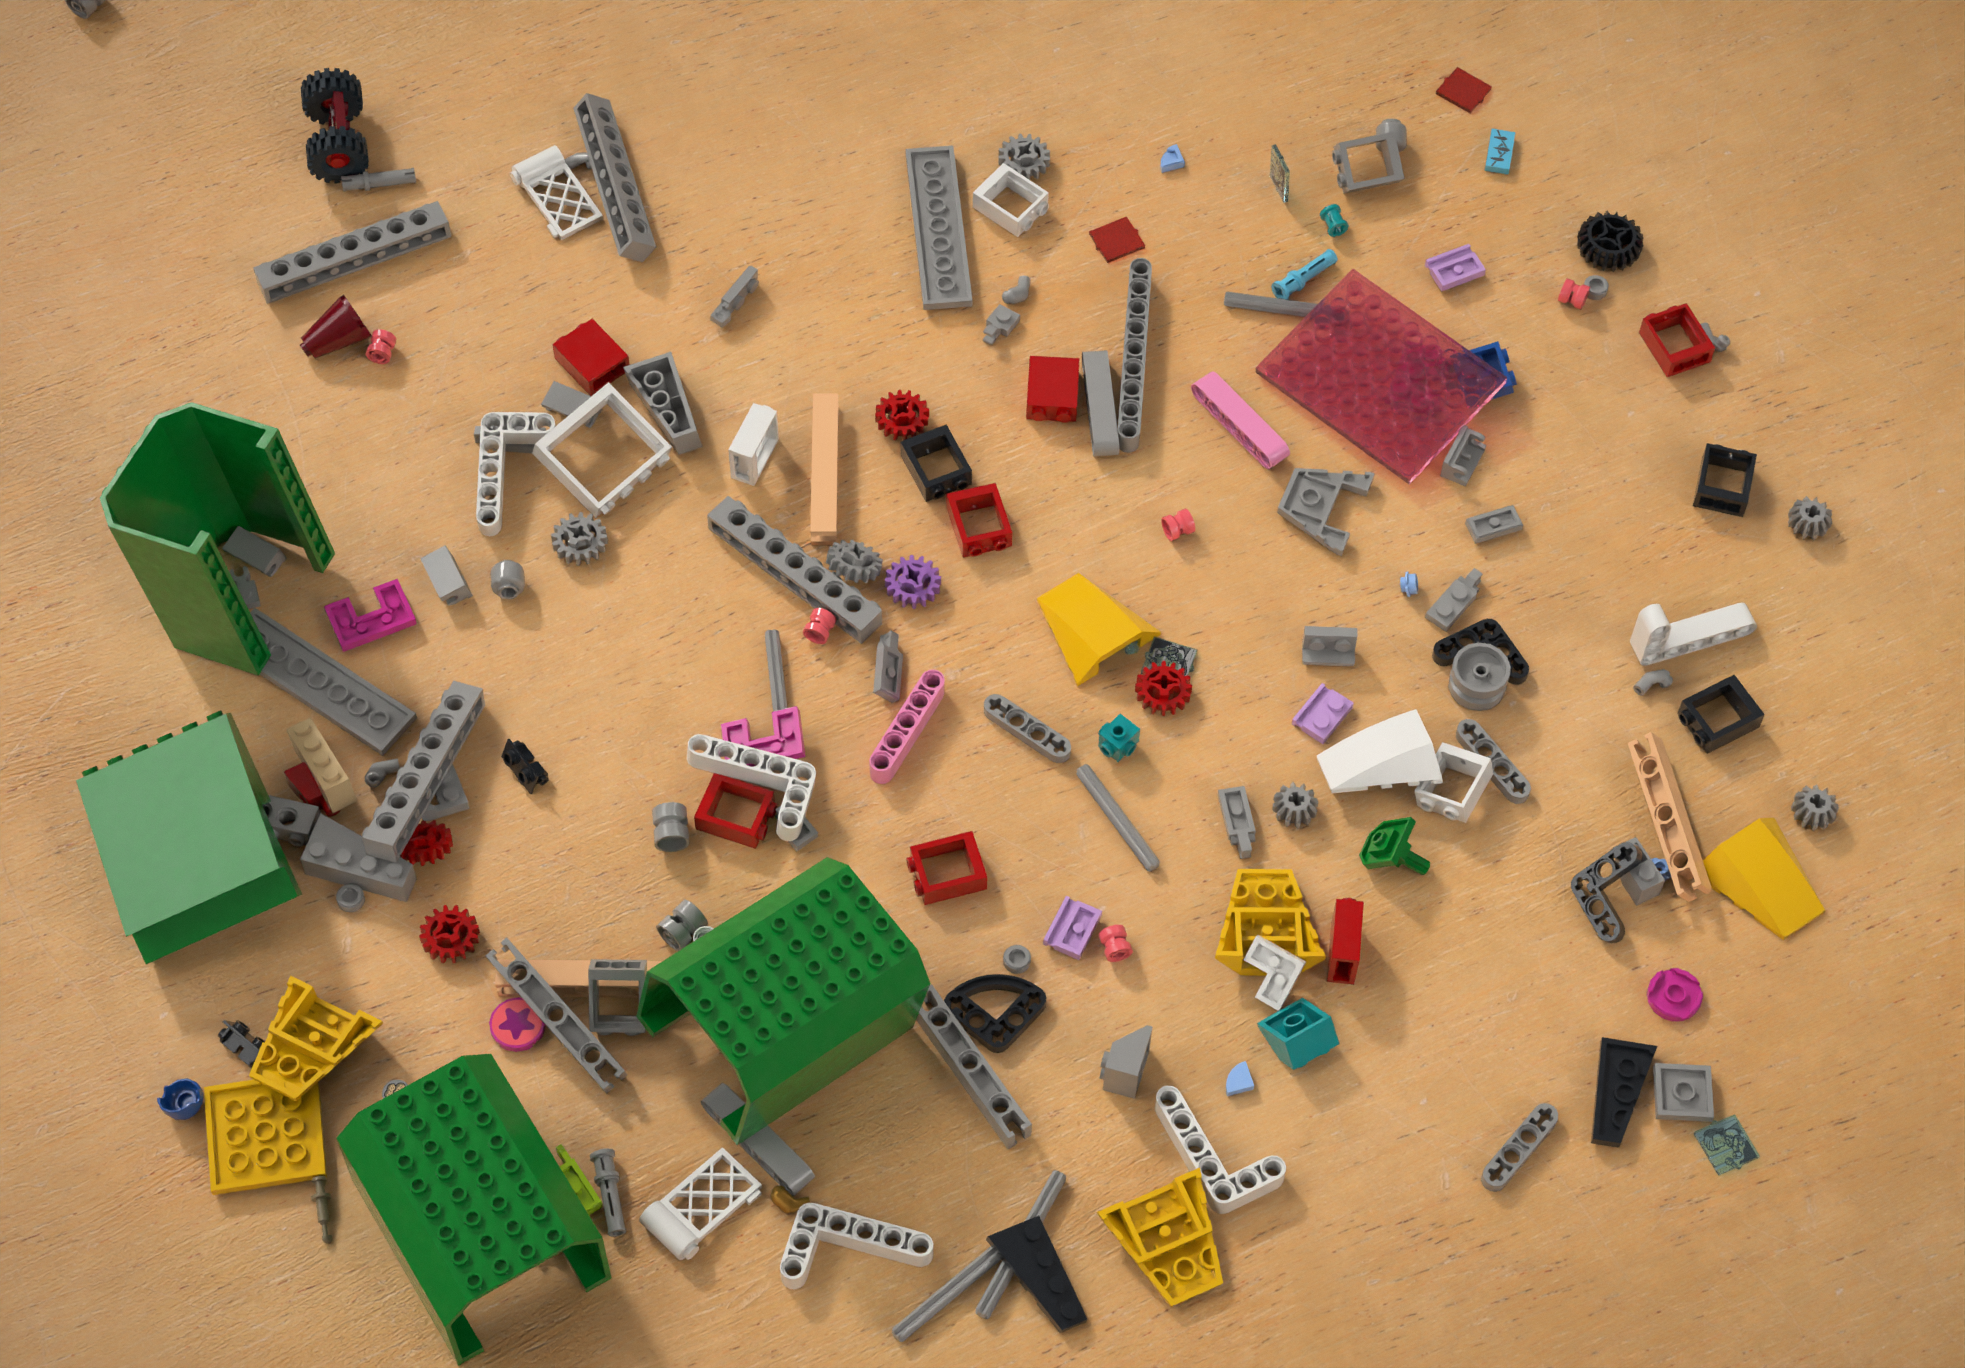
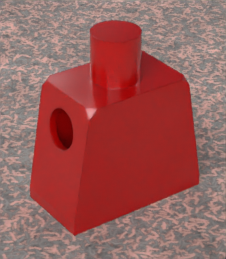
[284,762,341,817]

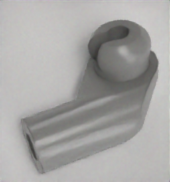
[564,152,592,170]
[1002,276,1031,304]
[1700,323,1730,352]
[1633,669,1673,695]
[365,758,400,787]

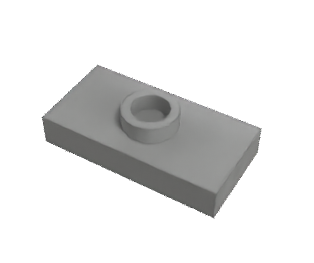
[1465,505,1523,544]

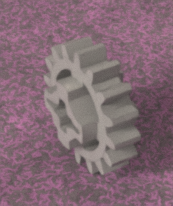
[998,134,1050,180]
[551,512,608,566]
[826,540,883,583]

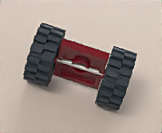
[301,68,369,184]

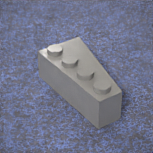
[623,352,702,455]
[300,813,416,902]

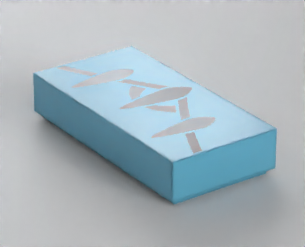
[1485,129,1515,174]

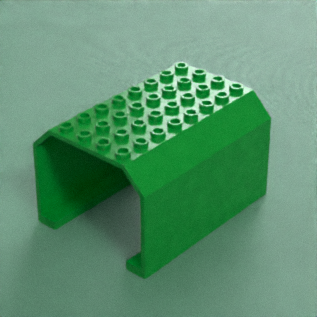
[100,402,335,676]
[636,857,931,1145]
[336,1054,612,1366]

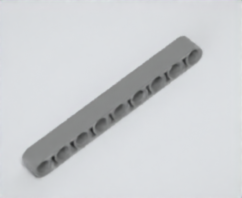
[1118,258,1152,453]

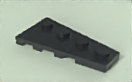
[1591,1037,1657,1148]
[986,1215,1088,1333]

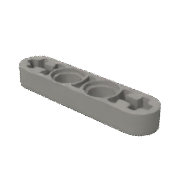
[984,694,1071,763]
[1456,719,1531,804]
[1481,1103,1558,1192]

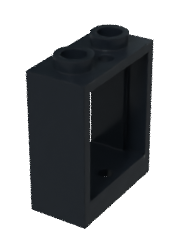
[900,424,972,502]
[1693,443,1757,517]
[1677,674,1765,754]

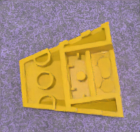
[1037,573,1161,687]
[1703,817,1825,940]
[1215,869,1326,976]
[249,975,383,1101]
[1097,1167,1223,1307]

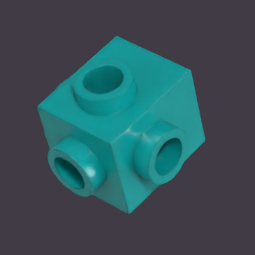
[1098,713,1140,762]

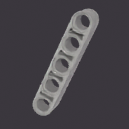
[1082,350,1119,457]
[701,1083,815,1196]

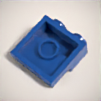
[1450,341,1517,404]

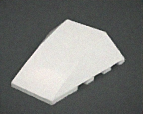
[1317,709,1443,793]

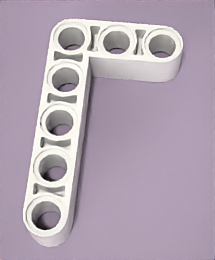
[476,412,556,537]
[1630,603,1757,666]
[687,734,816,841]
[1155,1085,1286,1214]
[780,1203,933,1289]

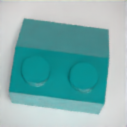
[1257,998,1340,1070]

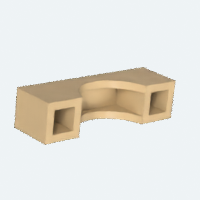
[286,718,357,813]

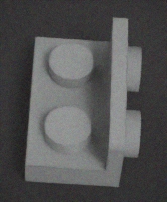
[1302,626,1357,666]

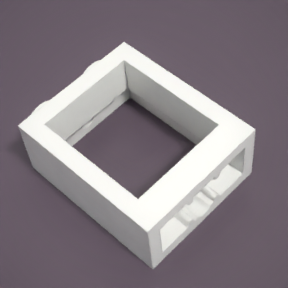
[973,163,1049,237]
[728,403,779,486]
[1415,742,1493,823]

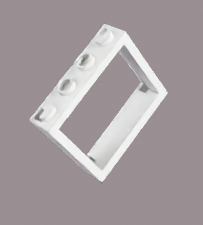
[532,382,672,518]

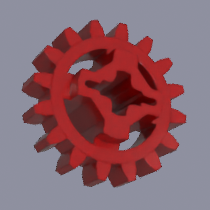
[875,389,929,441]
[1135,661,1192,716]
[400,819,453,866]
[419,905,480,963]

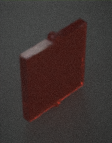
[1436,67,1492,113]
[1089,216,1145,263]

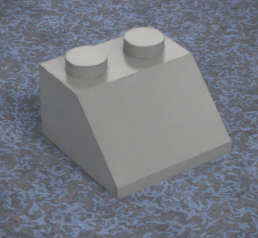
[1099,1025,1153,1099]

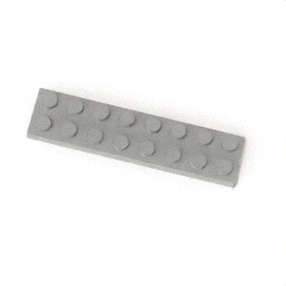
[905,146,973,310]
[250,608,417,756]

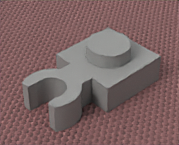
[229,566,261,609]

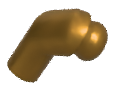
[770,1185,810,1213]

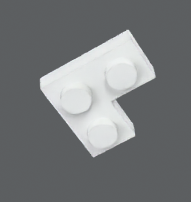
[1244,935,1306,1011]

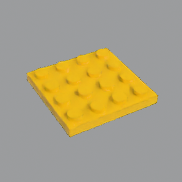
[204,1079,327,1195]

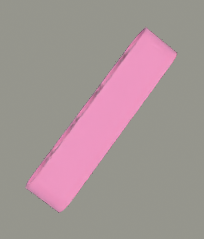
[1191,371,1290,469]
[869,669,945,784]

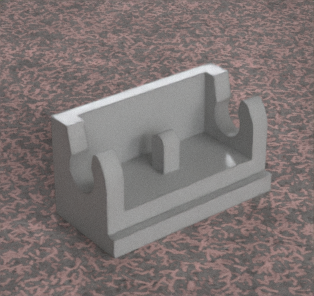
[541,381,602,428]
[1440,425,1486,487]
[222,526,287,577]
[420,545,473,606]

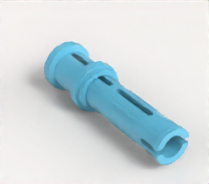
[1271,249,1338,300]

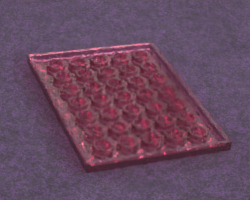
[1255,269,1507,484]

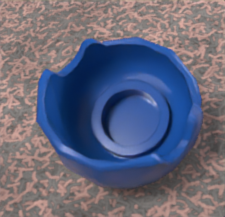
[157,1078,204,1120]

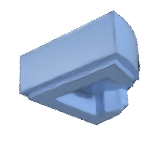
[1160,144,1185,173]
[1226,1061,1254,1096]

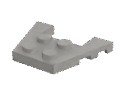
[1277,468,1375,557]

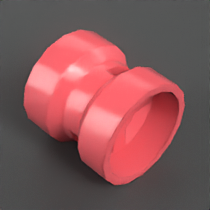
[1558,278,1590,310]
[366,329,397,364]
[1161,508,1195,541]
[803,608,836,644]
[1099,925,1133,962]

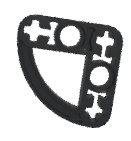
[944,974,1047,1053]

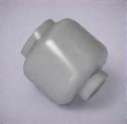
[1376,119,1407,152]
[490,560,525,599]

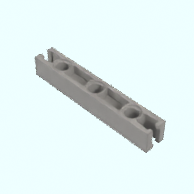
[485,937,627,1094]
[916,984,1032,1149]

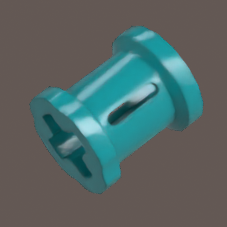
[1320,204,1349,237]

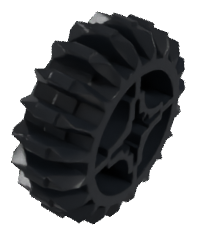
[1577,210,1644,272]

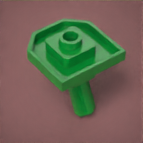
[1359,817,1430,875]

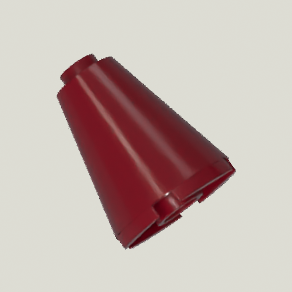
[300,294,372,359]

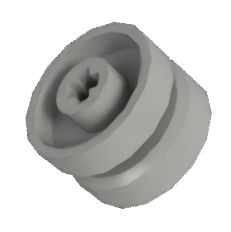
[1448,643,1511,711]

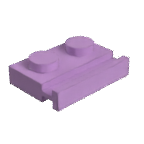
[1425,244,1486,292]
[1292,683,1354,744]
[1043,896,1102,960]

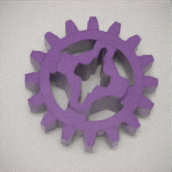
[885,555,941,609]

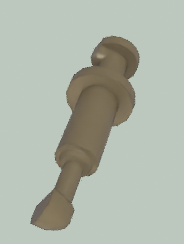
[311,1176,332,1244]

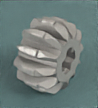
[1788,496,1832,541]
[1272,782,1318,829]
[1791,784,1839,831]

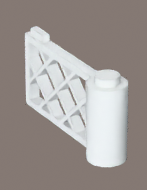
[510,145,603,240]
[639,1147,762,1260]

